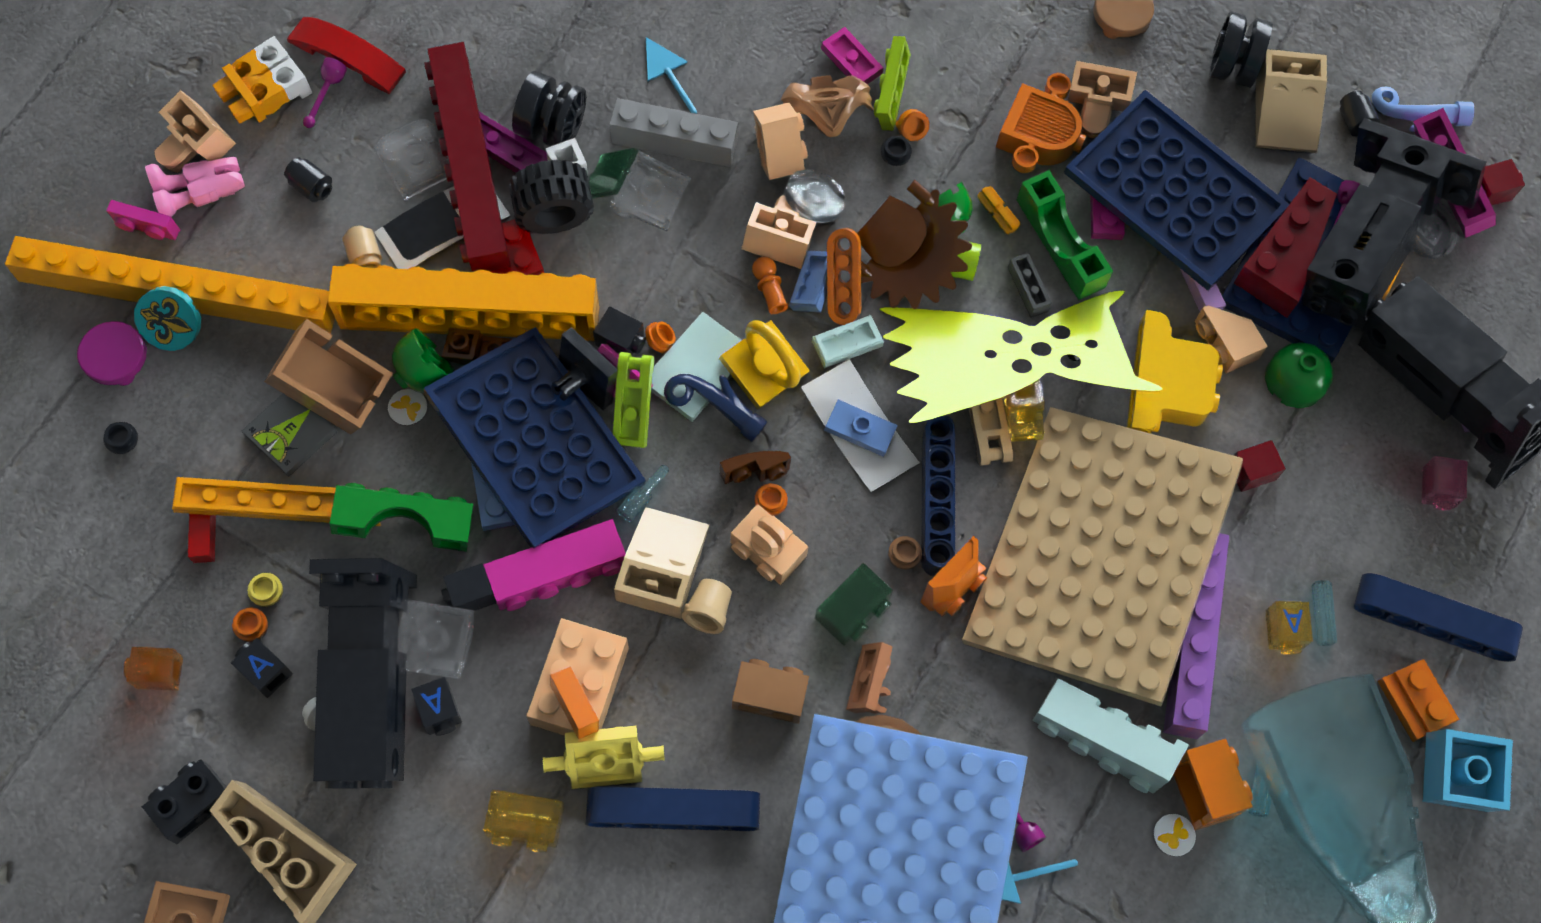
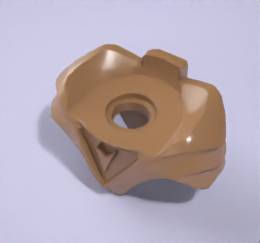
[781,75,874,137]

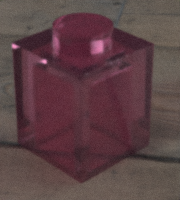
[1422,456,1468,510]

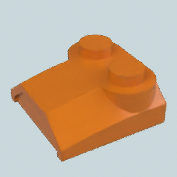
[920,536,987,617]

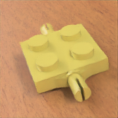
[543,726,665,789]

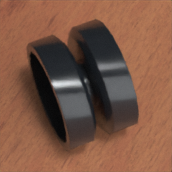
[1209,11,1273,88]

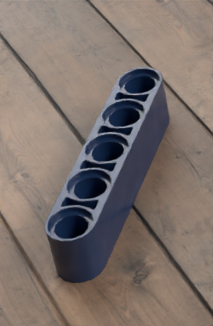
[921,415,955,577]
[1354,573,1523,662]
[585,787,760,831]

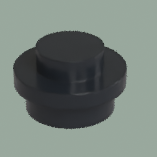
[881,136,912,166]
[103,422,138,454]

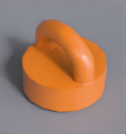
[895,109,930,141]

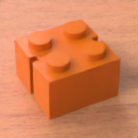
[1173,738,1253,830]

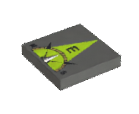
[241,394,337,477]

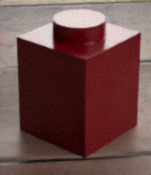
[1481,159,1525,205]
[1234,440,1286,492]

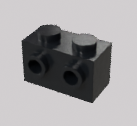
[141,759,227,844]

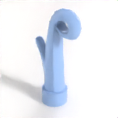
[1371,86,1474,132]

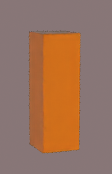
[550,667,599,739]

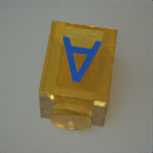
[1265,601,1313,654]

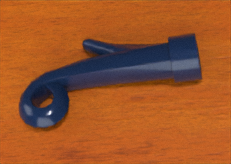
[664,374,767,442]

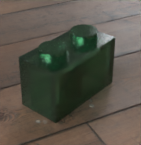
[815,563,893,645]

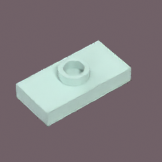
[812,315,884,368]

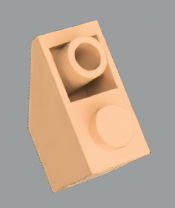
[1195,305,1268,374]

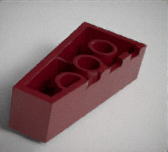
[1234,177,1337,318]

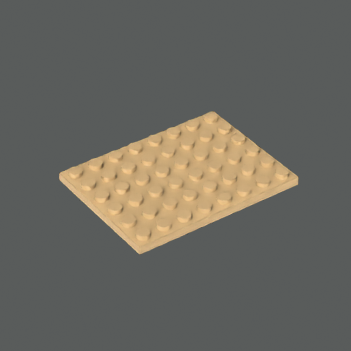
[962,407,1243,706]

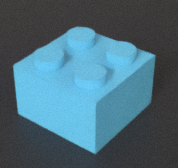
[1423,729,1513,812]

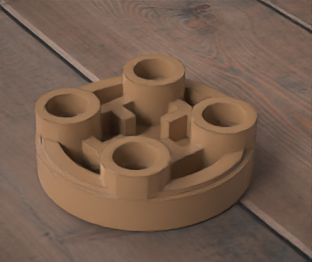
[1093,0,1154,39]

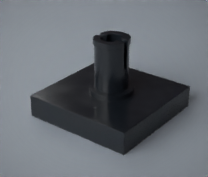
[551,327,618,410]

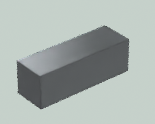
[1007,253,1052,318]

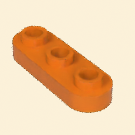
[827,228,861,325]

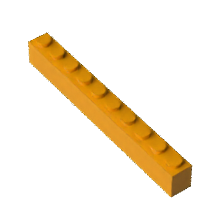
[5,236,335,334]

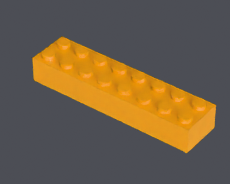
[328,264,599,341]

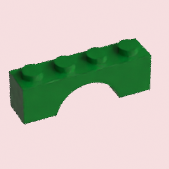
[1016,170,1113,301]
[330,483,473,552]

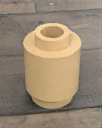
[342,226,382,268]

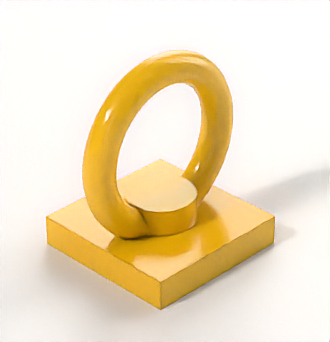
[719,320,810,410]

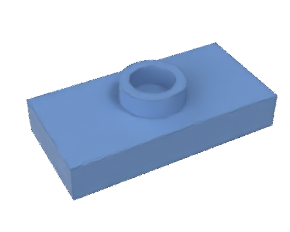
[789,251,827,312]
[824,399,898,457]

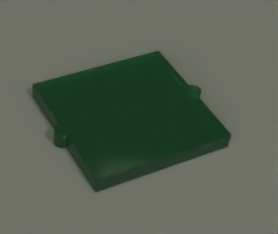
[589,148,639,199]

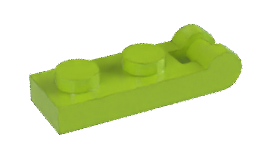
[613,352,654,448]

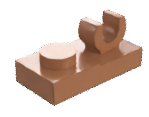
[846,642,893,714]

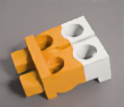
[212,36,312,124]

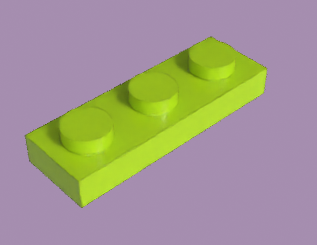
[874,36,911,131]

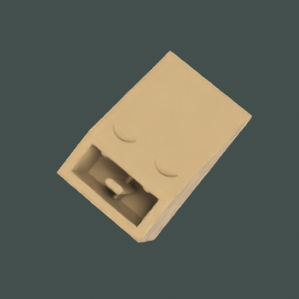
[1256,49,1327,153]
[614,507,709,619]

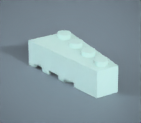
[1032,679,1189,793]

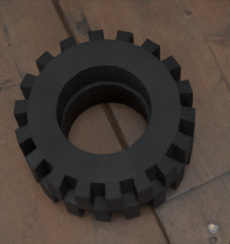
[509,160,594,234]

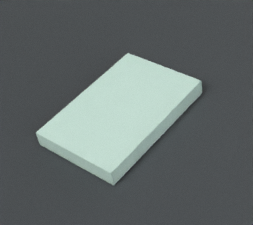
[651,312,742,422]

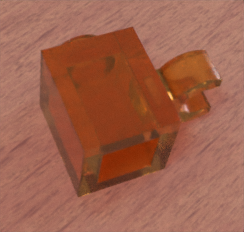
[124,647,183,691]

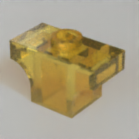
[1002,379,1045,442]

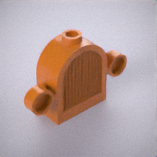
[996,73,1086,173]

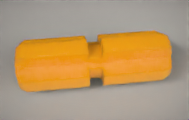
[977,186,1021,234]

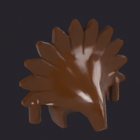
[857,180,972,309]

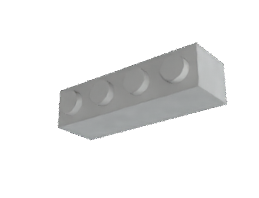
[610,98,738,167]

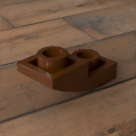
[442,327,512,365]
[719,451,791,484]

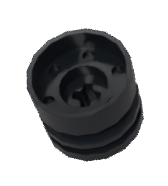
[512,71,587,146]

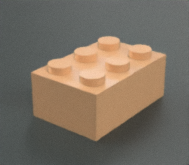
[527,618,629,736]

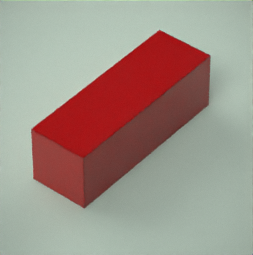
[188,514,216,563]

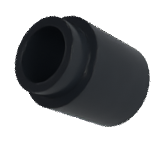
[1340,90,1380,137]
[284,157,332,202]

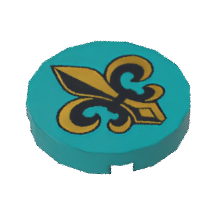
[134,286,201,351]

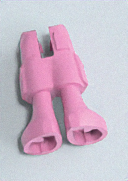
[145,157,245,217]

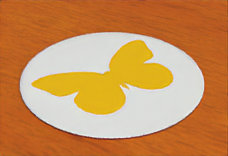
[388,389,427,425]
[1154,814,1196,856]

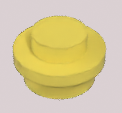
[247,573,283,607]

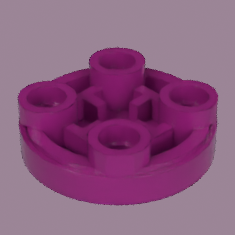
[77,321,147,386]

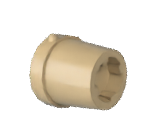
[682,579,732,634]

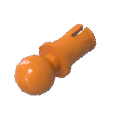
[752,256,788,314]

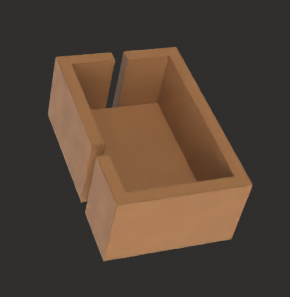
[264,319,393,435]

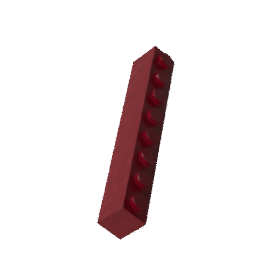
[424,42,511,272]

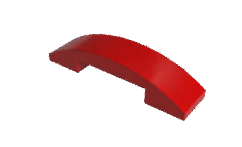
[287,17,406,95]

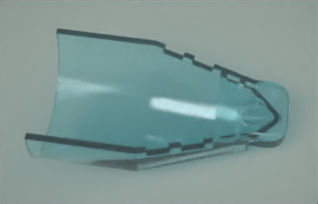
[1242,674,1437,923]

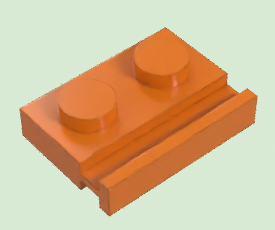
[1377,659,1460,742]

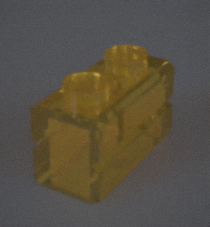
[483,789,565,852]

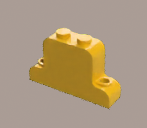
[1126,310,1223,434]

